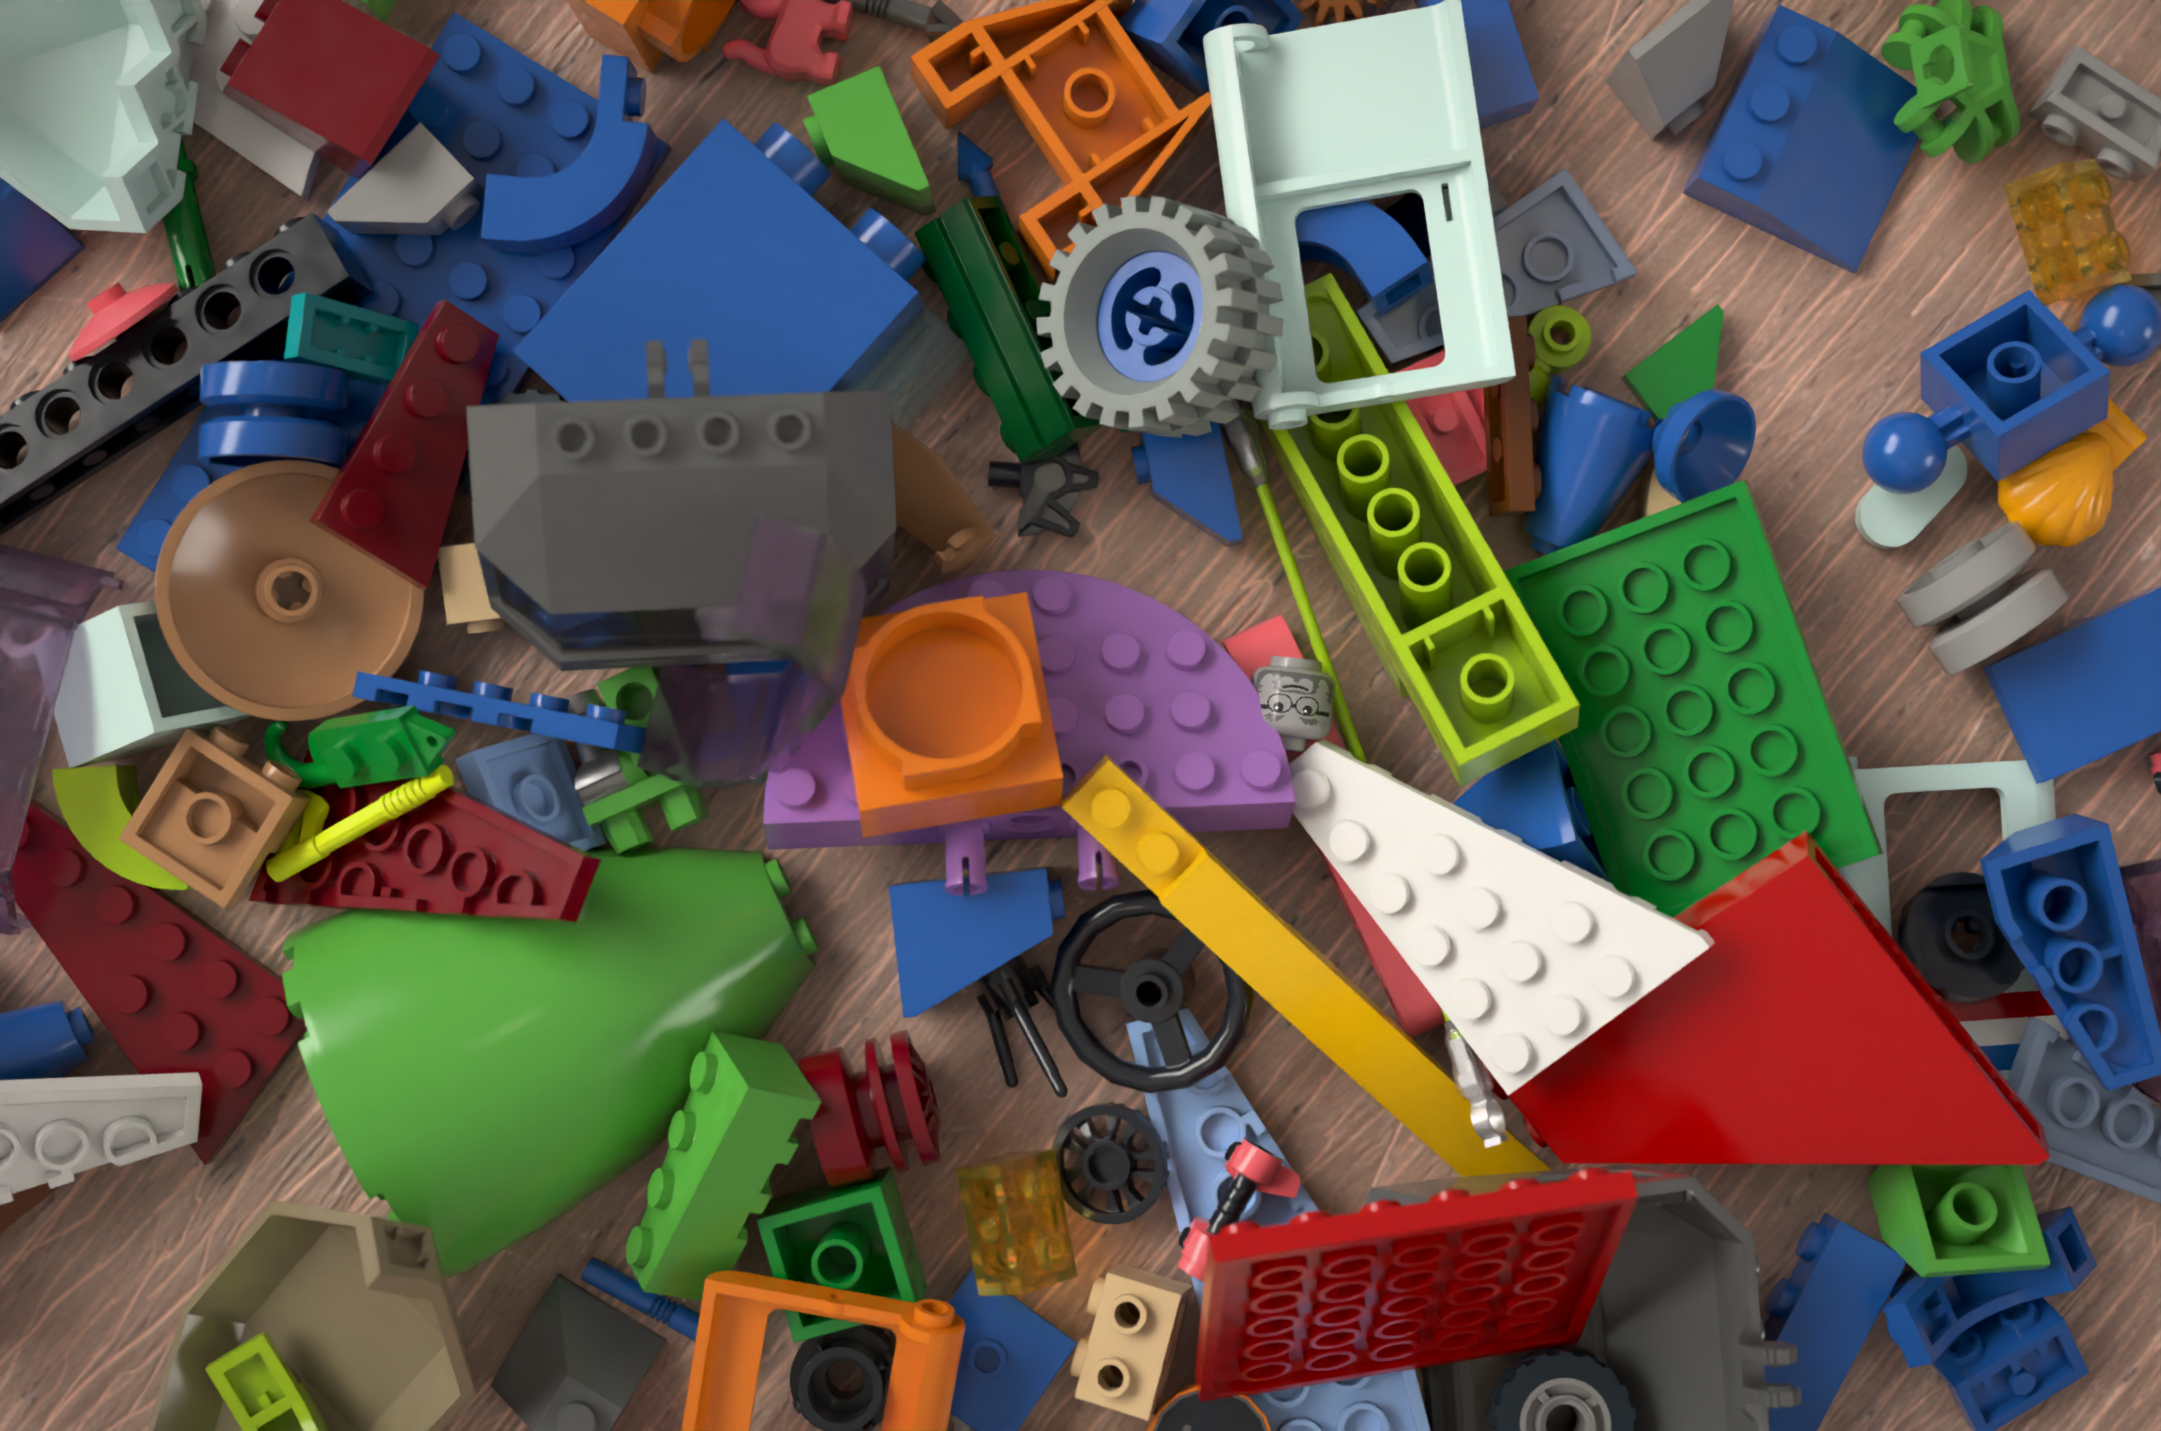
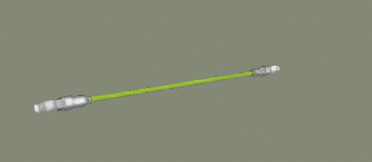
[1222,399,1509,1148]

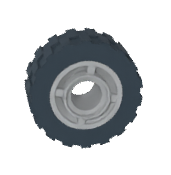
[1486,1347,1637,1431]

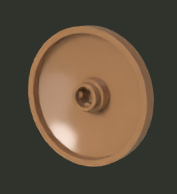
[154,460,424,721]

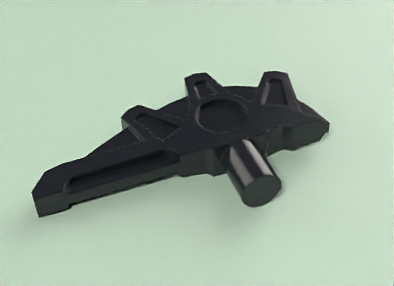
[988,440,1100,538]

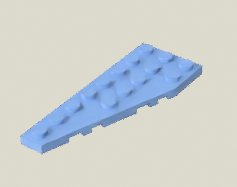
[1126,1006,1430,1431]

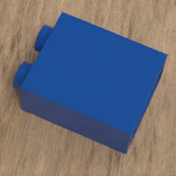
[513,118,926,402]

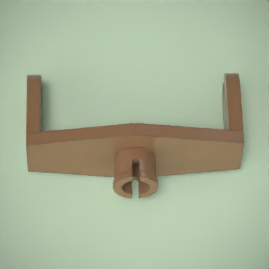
[891,421,997,573]

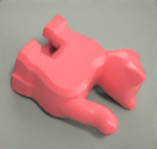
[723,0,853,86]

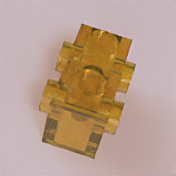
[2003,159,2132,306]
[955,1149,1078,1296]

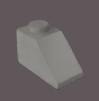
[326,122,485,235]

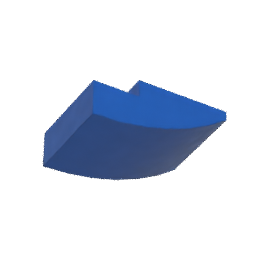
[1983,586,2161,784]

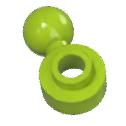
[1527,305,1591,408]

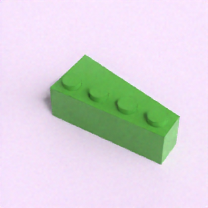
[626,1030,822,1301]

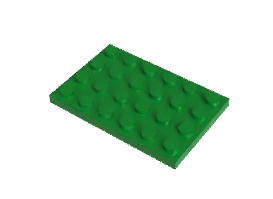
[1503,480,1883,918]

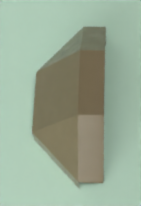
[147,1200,476,1431]

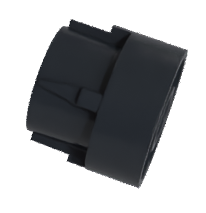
[790,1324,895,1431]

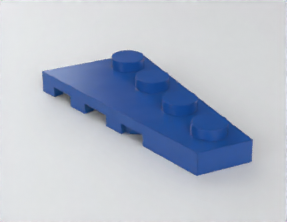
[352,670,648,754]

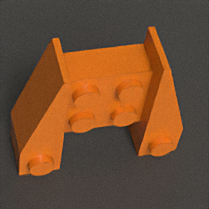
[910,0,1212,285]

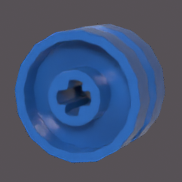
[198,361,348,469]

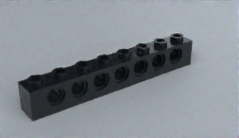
[0,213,374,536]

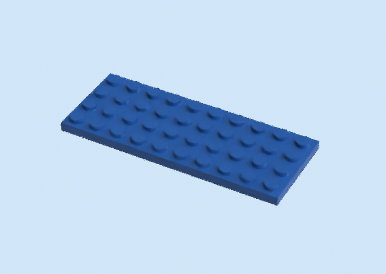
[116,12,672,573]

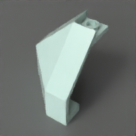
[0,0,208,234]

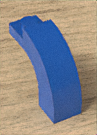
[481,54,657,253]
[1296,201,1434,317]
[1883,1206,2097,1368]

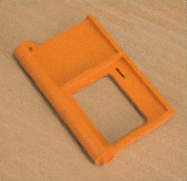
[681,1270,966,1431]

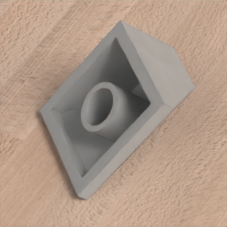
[1606,0,1734,140]

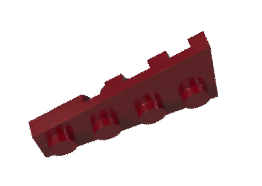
[310,299,499,589]

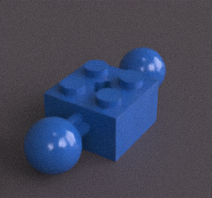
[1862,284,2161,494]

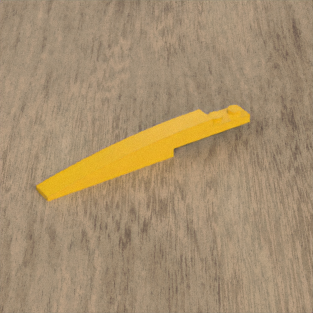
[1060,754,1552,1177]

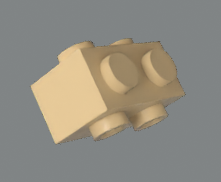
[1070,1263,1193,1421]

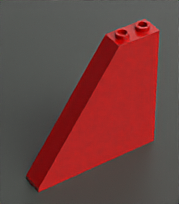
[1483,830,2050,1165]

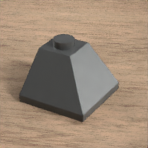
[490,1274,667,1431]

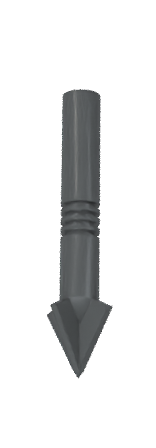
[822,0,964,43]

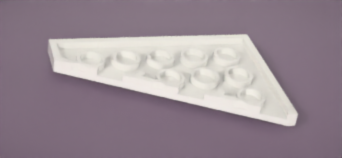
[1289,739,1715,1096]

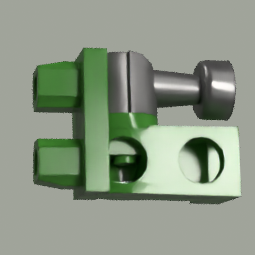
[564,666,709,854]

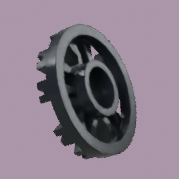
[1051,1102,1170,1224]

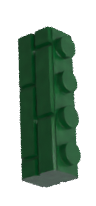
[914,195,1105,463]

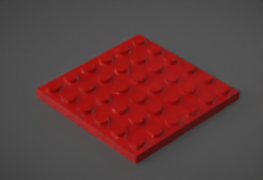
[1194,1167,1639,1402]

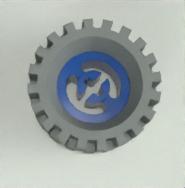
[1037,195,1284,438]

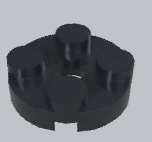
[1898,872,2025,1004]

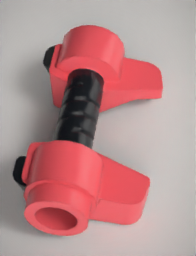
[1177,1138,1301,1282]

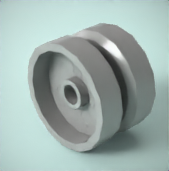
[1895,520,2070,675]

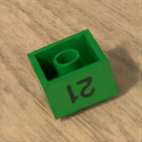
[756,1166,928,1343]

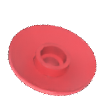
[68,282,180,362]

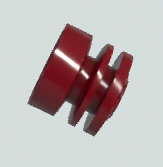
[799,1029,941,1190]

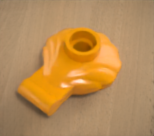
[1996,398,2148,548]

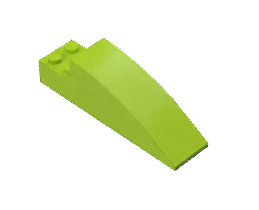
[1250,273,1580,787]

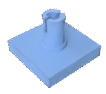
[455,733,606,851]

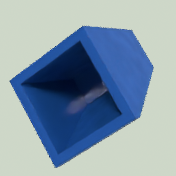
[889,866,1066,1018]

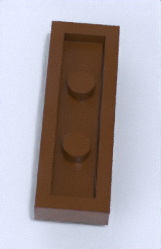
[1483,316,1542,517]

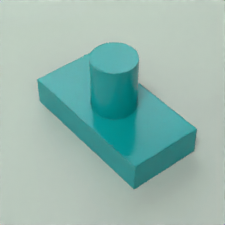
[284,292,419,386]

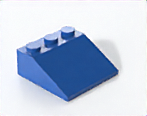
[1683,4,1919,273]

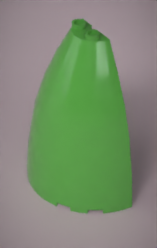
[282,846,820,1278]

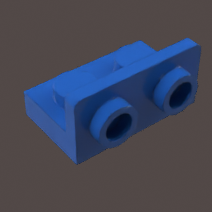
[1931,1298,2089,1431]

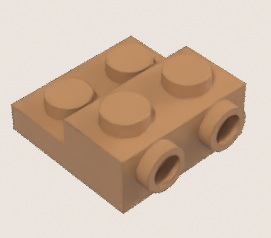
[118,725,312,909]

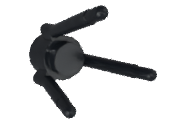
[976,955,1103,1098]

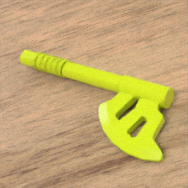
[266,765,454,882]

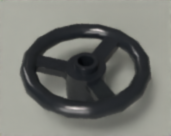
[1050,889,1254,1093]

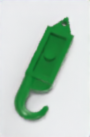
[264,705,456,788]

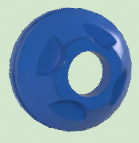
[1652,389,1756,503]

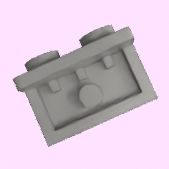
[2028,45,2161,182]

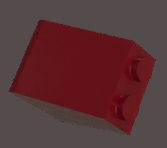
[220,0,440,178]

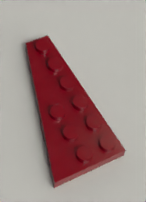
[249,724,601,923]
[0,786,307,1165]

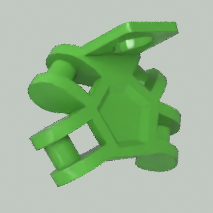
[1881,0,2020,164]

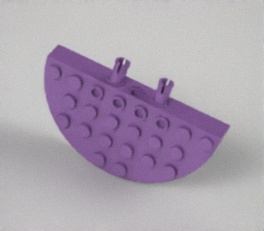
[763,569,1295,896]

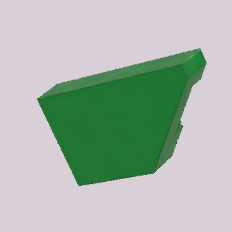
[1621,304,1724,423]

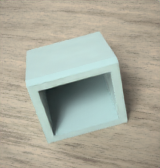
[34,600,252,768]

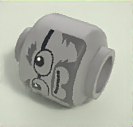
[1251,656,1336,752]

